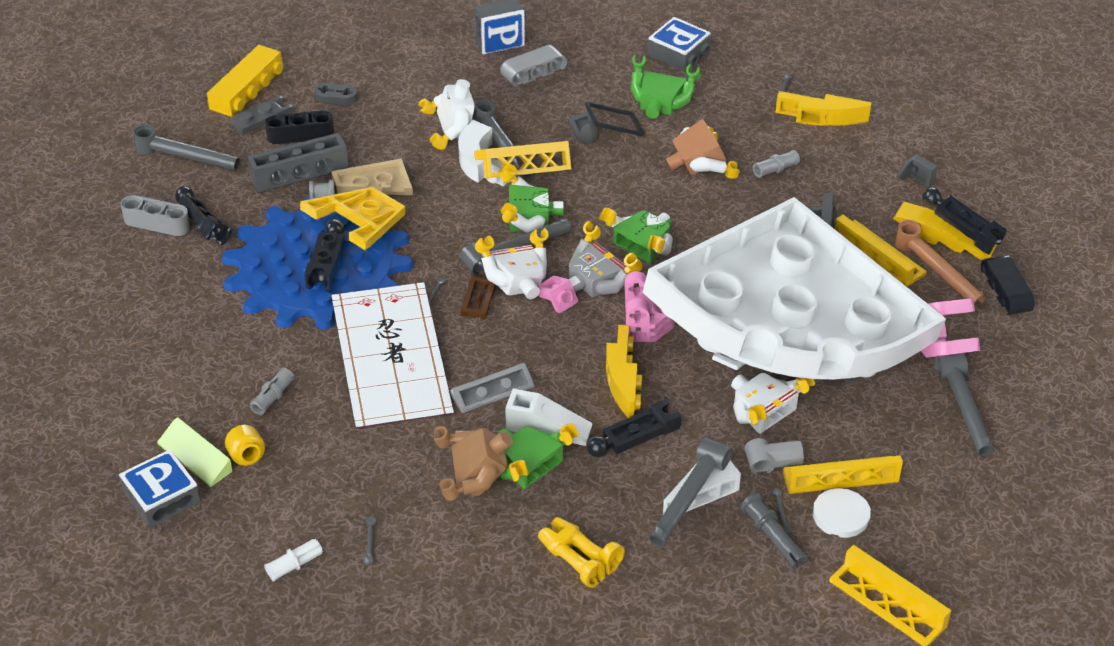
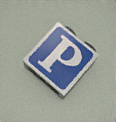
[474,0,526,54]
[648,17,711,72]
[119,450,201,528]

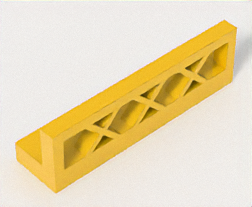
[474,141,571,179]
[835,215,927,287]
[783,455,903,494]
[829,545,951,646]

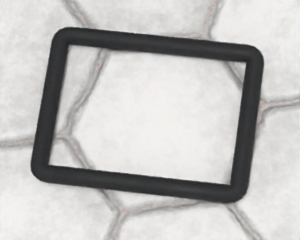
[585,102,644,136]

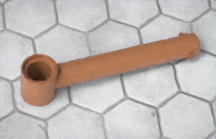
[895,220,985,307]

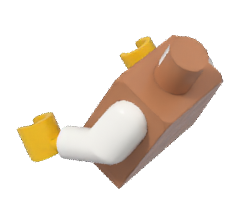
[666,119,740,179]

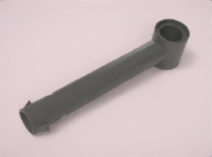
[473,100,534,180]
[133,125,240,171]
[460,218,571,276]
[934,353,994,456]
[649,436,733,547]

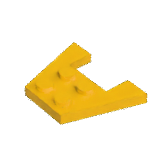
[300,187,405,251]

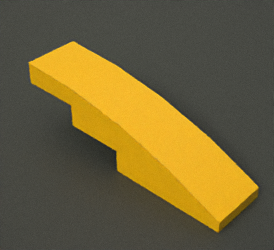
[893,202,997,260]

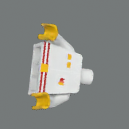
[475,228,548,299]
[731,373,815,434]

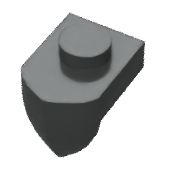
[568,111,599,144]
[897,155,938,187]

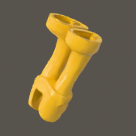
[538,517,625,588]

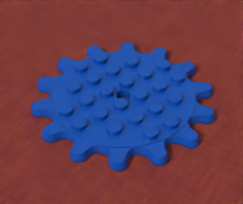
[222,197,414,329]

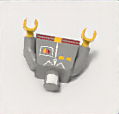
[569,221,643,297]

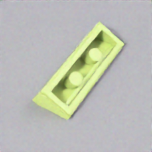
[157,418,232,487]

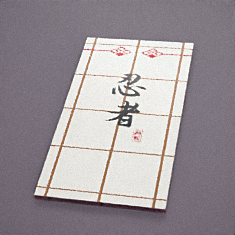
[332,282,454,429]

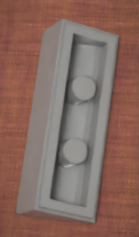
[449,363,535,413]

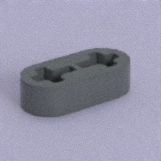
[314,83,357,105]

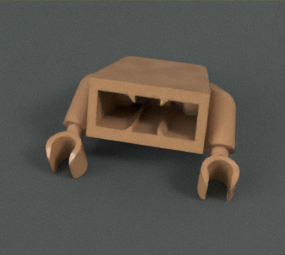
[434,426,513,501]

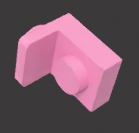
[538,275,578,313]

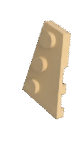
[332,159,413,195]

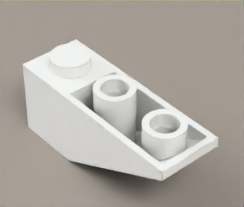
[506,389,592,446]

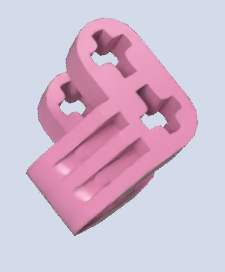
[624,271,675,342]
[921,298,981,358]

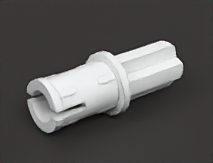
[264,539,323,582]

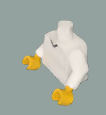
[419,79,474,150]

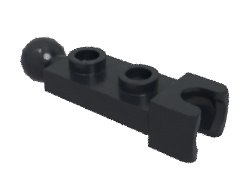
[175,186,233,246]
[922,187,1007,254]
[304,219,345,291]
[587,399,681,457]

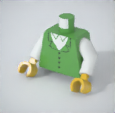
[501,163,563,233]
[599,208,673,264]

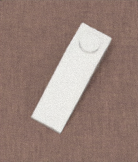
[663,460,741,514]

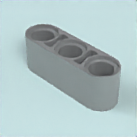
[500,45,567,87]
[121,195,191,236]

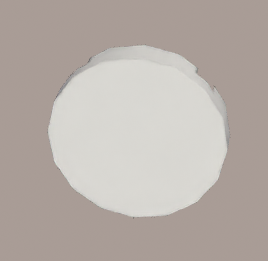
[813,488,871,538]

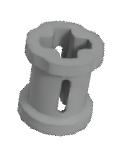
[309,180,335,199]

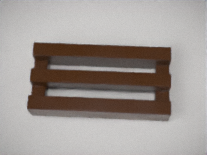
[460,276,496,319]

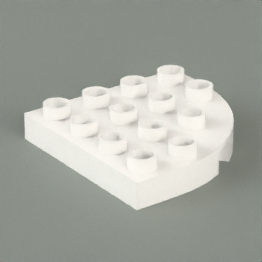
[643,197,946,379]

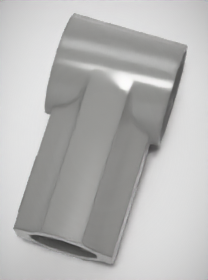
[744,438,804,475]

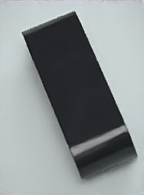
[265,110,334,144]
[981,255,1035,315]

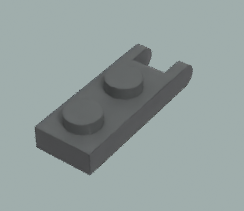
[229,96,295,135]

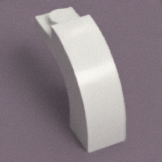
[458,120,506,186]

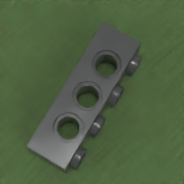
[247,133,348,193]

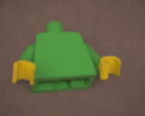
[497,423,579,489]

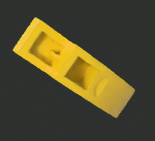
[775,91,872,126]
[606,325,642,418]

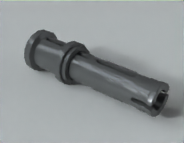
[740,493,808,569]

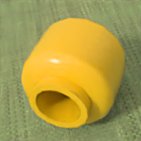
[225,425,265,466]

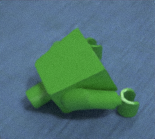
[631,55,701,119]

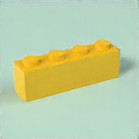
[207,45,283,117]

